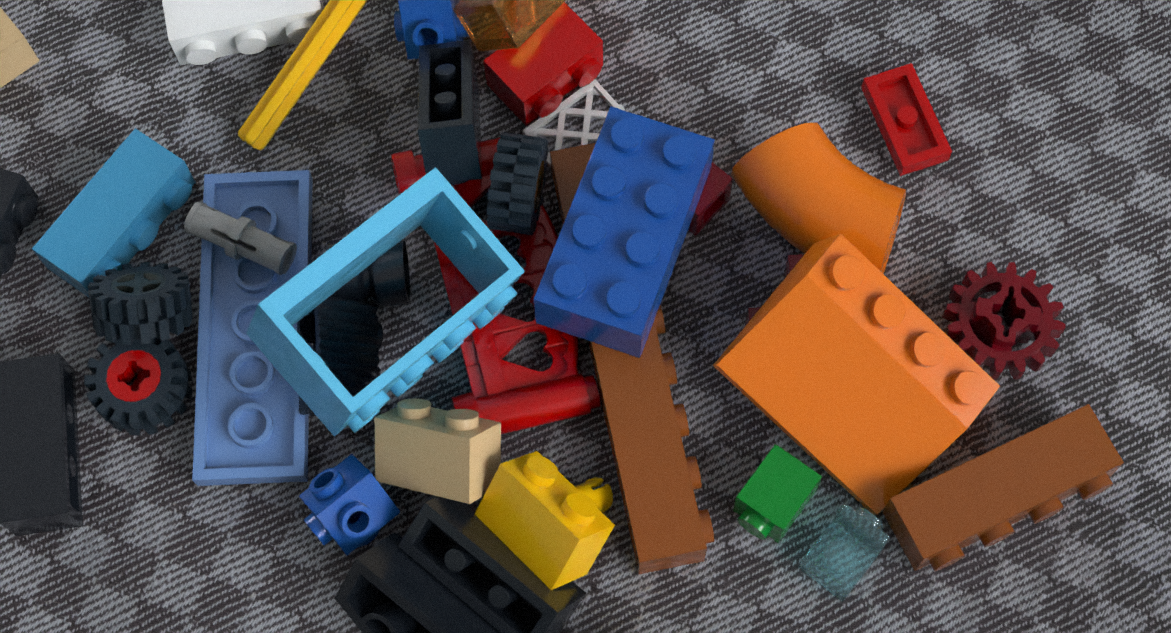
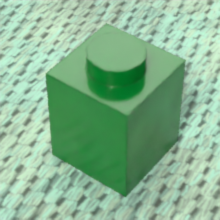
[733,444,822,543]

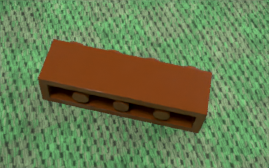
[883,404,1124,572]

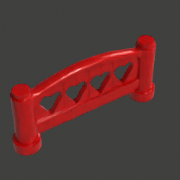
[390,137,600,435]

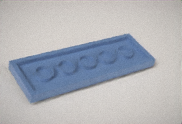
[192,170,313,486]

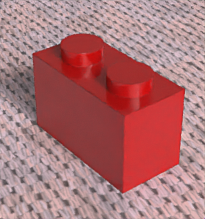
[483,0,603,126]

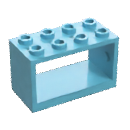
[246,167,525,437]

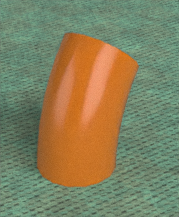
[731,122,906,274]

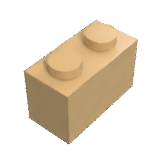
[374,398,501,504]

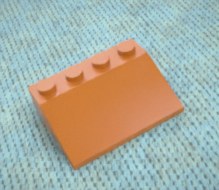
[713,233,1000,515]

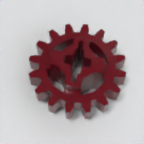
[942,262,1066,380]

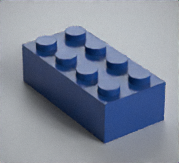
[533,106,715,358]

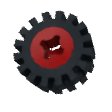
[84,337,193,436]

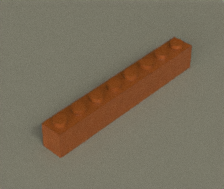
[550,143,714,574]

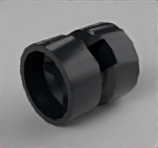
[326,238,410,307]

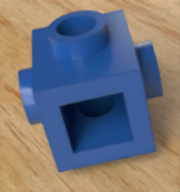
[394,0,471,59]
[299,454,400,555]

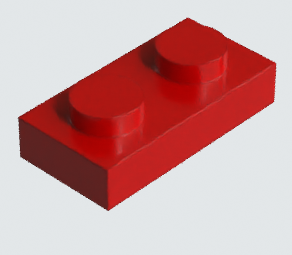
[861,63,952,176]

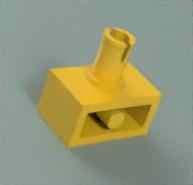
[475,451,615,590]

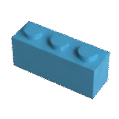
[32,128,196,297]

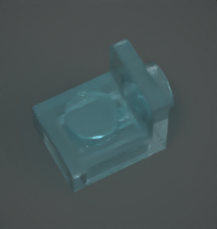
[798,503,890,602]

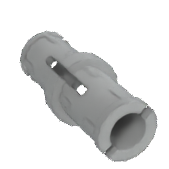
[184,201,297,275]

